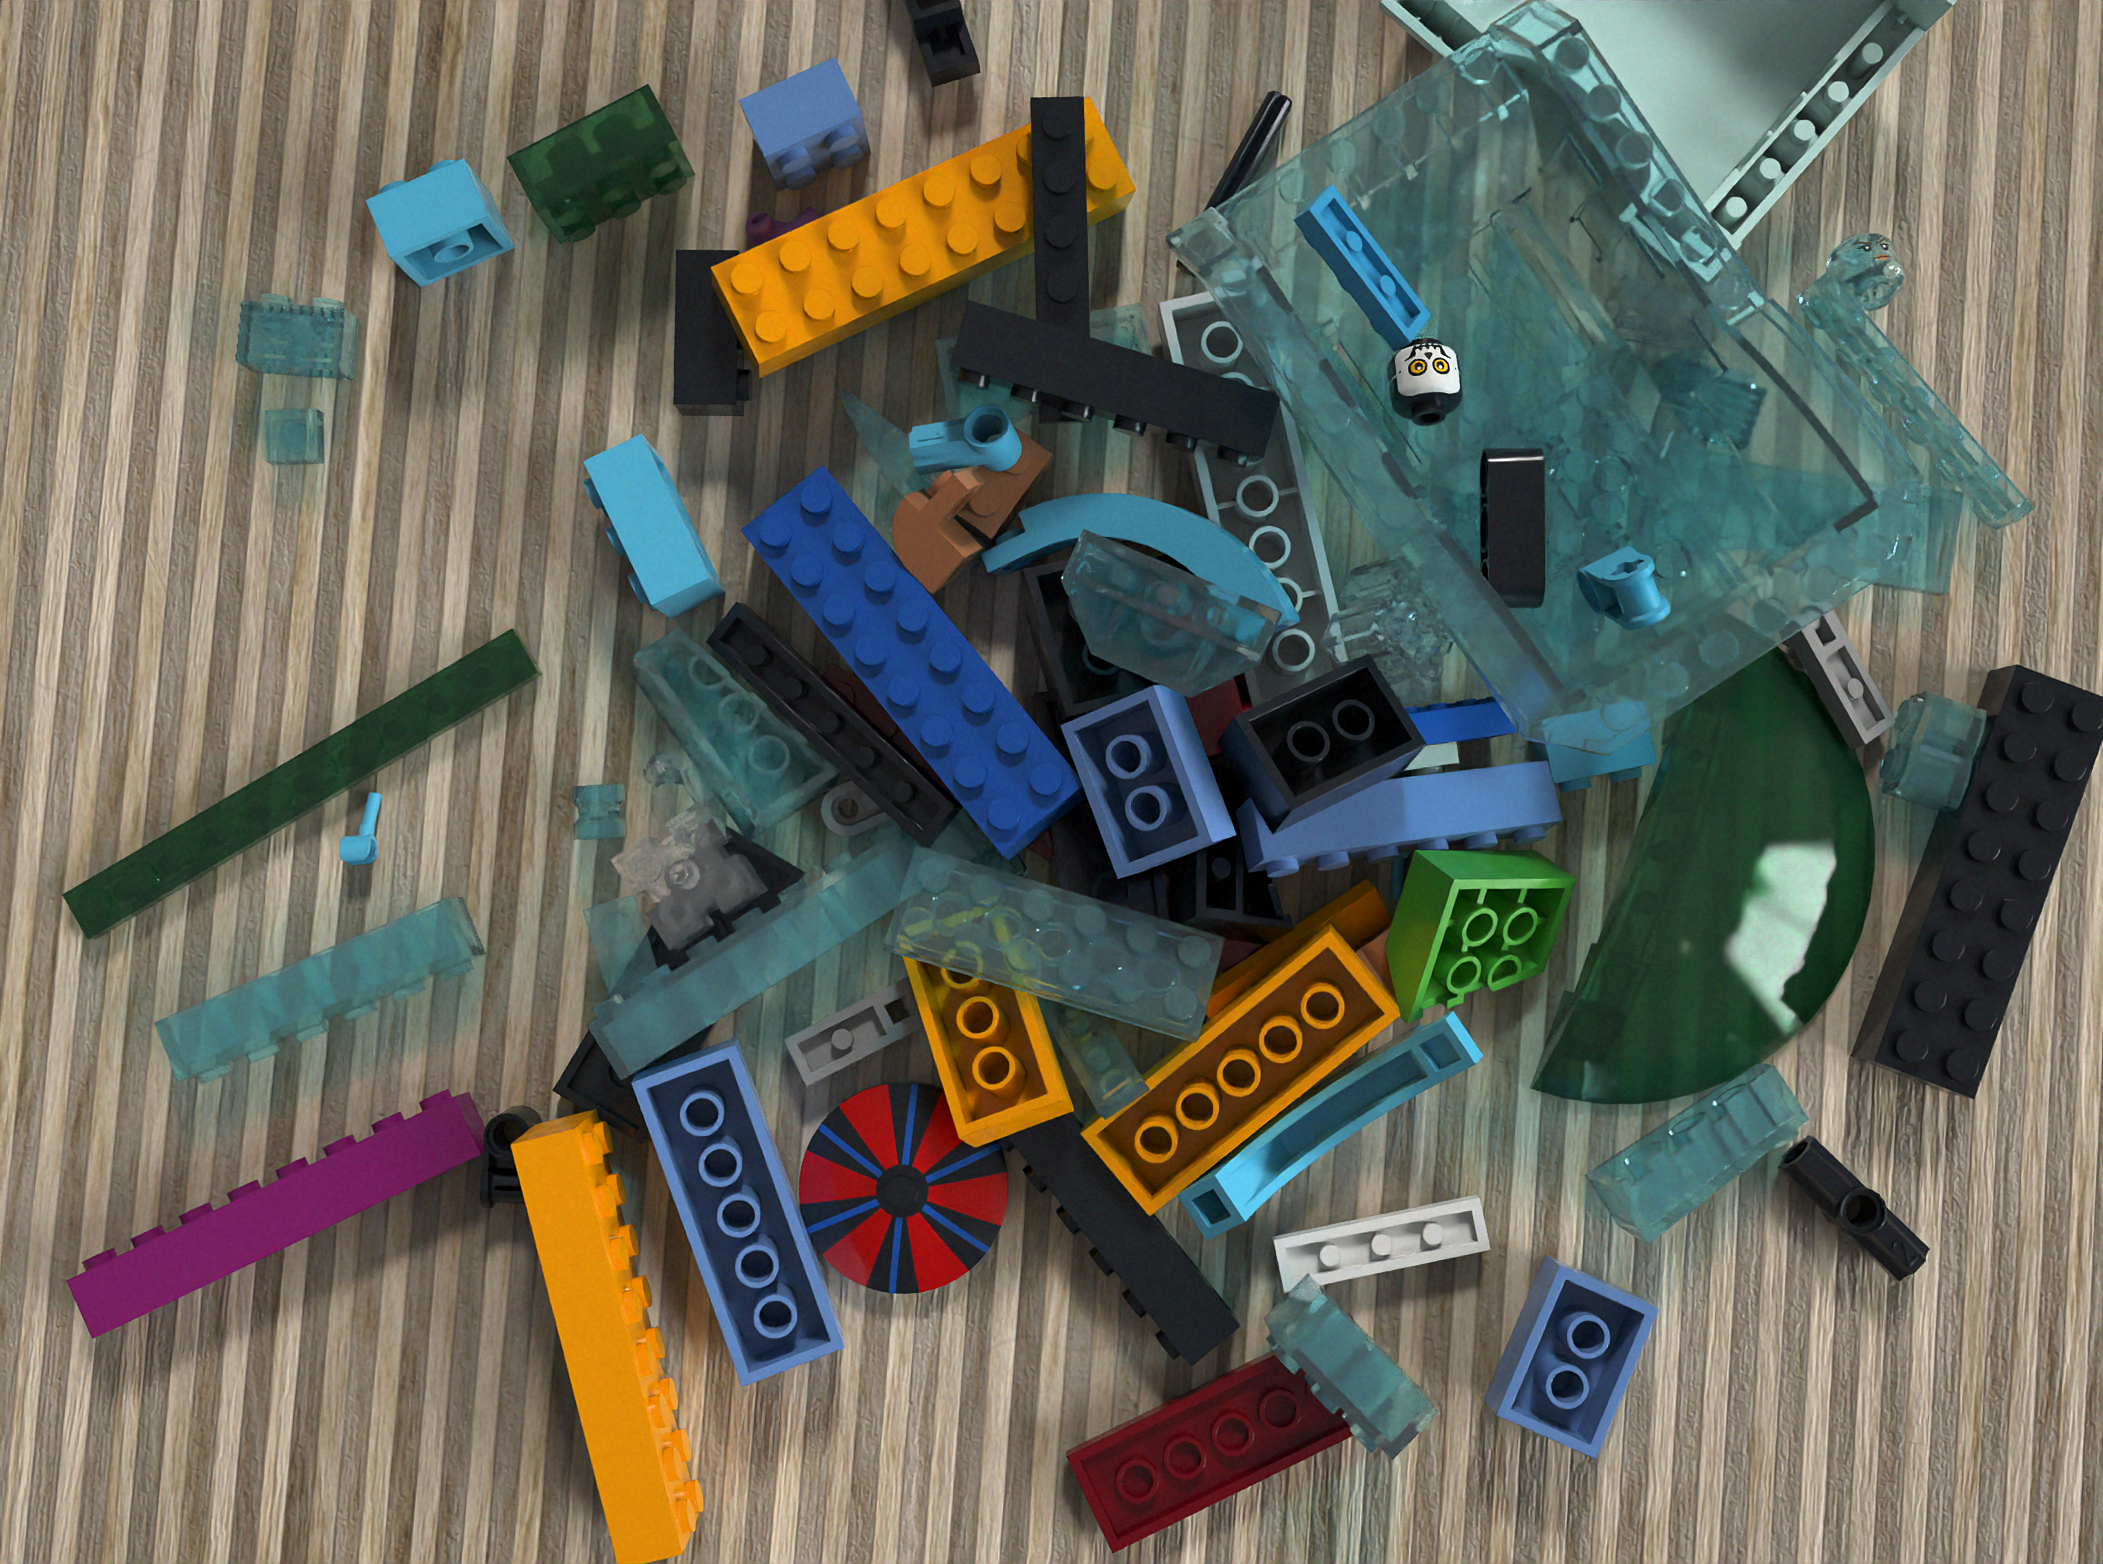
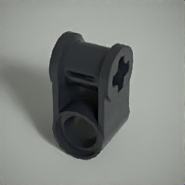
[480,1105,543,1208]

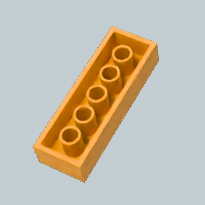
[1081,922,1400,1217]

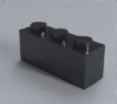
[673,250,753,416]

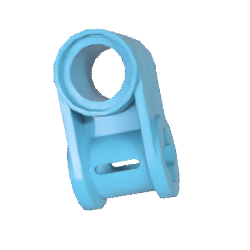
[1576,545,1671,630]

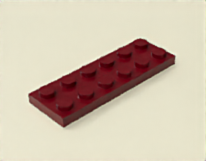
[1066,1313,1399,1554]

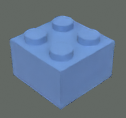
[739,57,870,192]

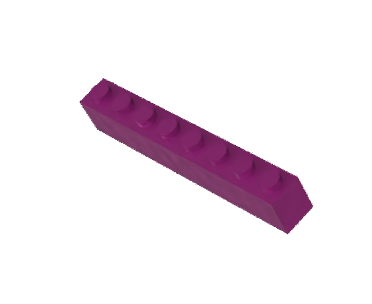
[66,1089,485,1339]

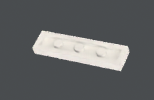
[1271,1195,1491,1293]

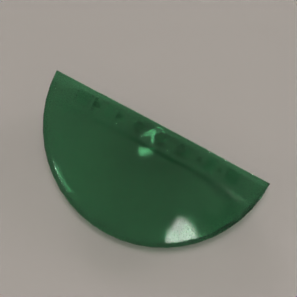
[1530,603,1875,1105]

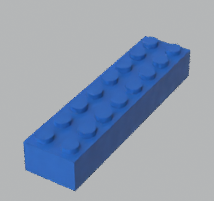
[741,465,1087,861]

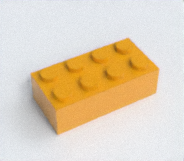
[897,900,1074,1148]

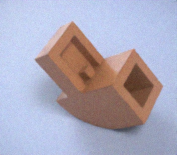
[892,466,986,594]

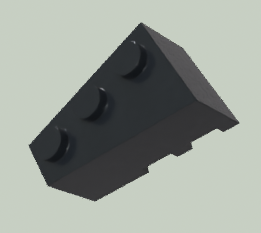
[1170,764,1294,945]

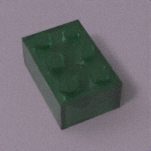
[507,84,695,245]

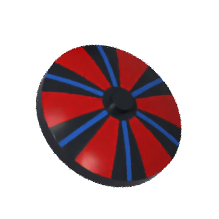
[799,1081,1009,1294]

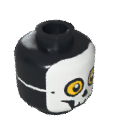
[1387,338,1463,426]

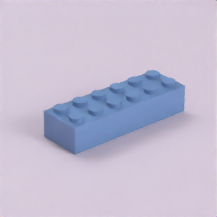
[631,1037,845,1387]

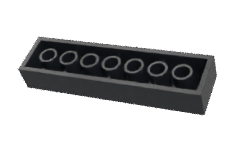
[1851,664,2103,1099]

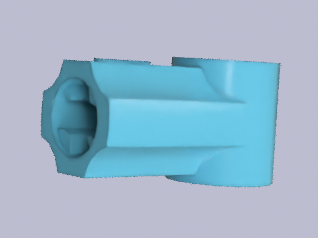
[909,404,1022,475]

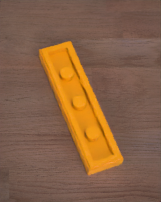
[1193,878,1392,1021]

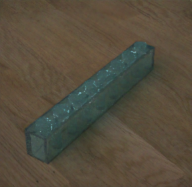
[587,796,988,1080]

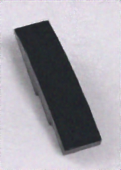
[903,0,981,88]

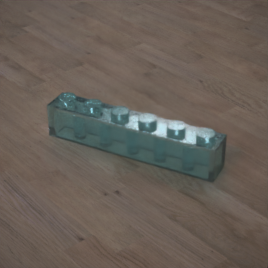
[154,897,486,1085]

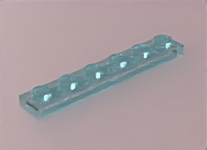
[1795,270,2034,530]

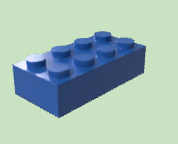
[1404,694,1524,746]

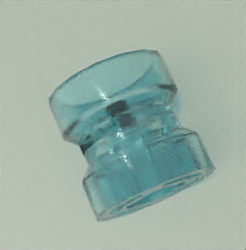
[572,784,627,840]

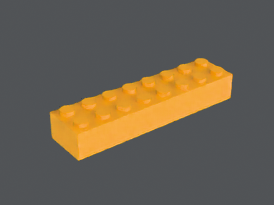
[711,96,1136,379]
[510,1109,704,1564]

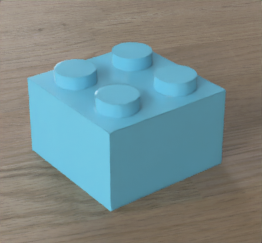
[365,158,515,288]

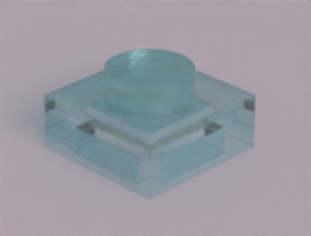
[265,408,324,465]

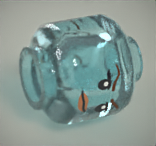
[1826,232,1905,312]

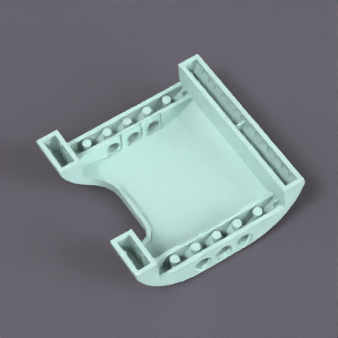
[1379,0,1957,287]

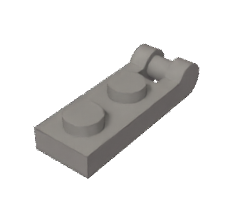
[1777,600,1896,750]
[783,976,924,1086]

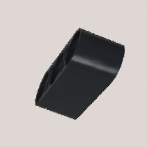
[1479,448,1545,608]

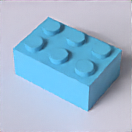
[583,434,726,619]

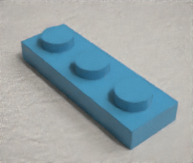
[1293,184,1431,352]

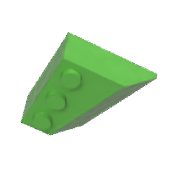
[1385,850,1576,1024]

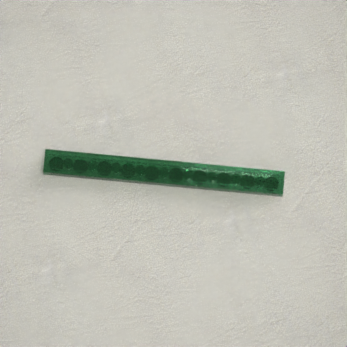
[62,628,543,940]

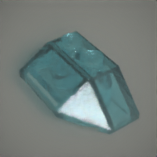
[1061,529,1283,698]

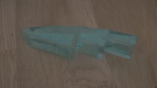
[838,388,987,570]

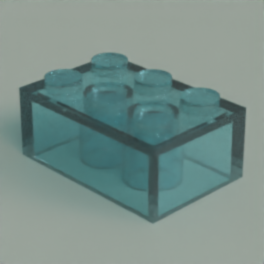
[1263,1273,1439,1460]

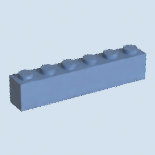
[1236,760,1563,877]

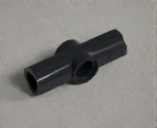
[1778,1135,1930,1281]

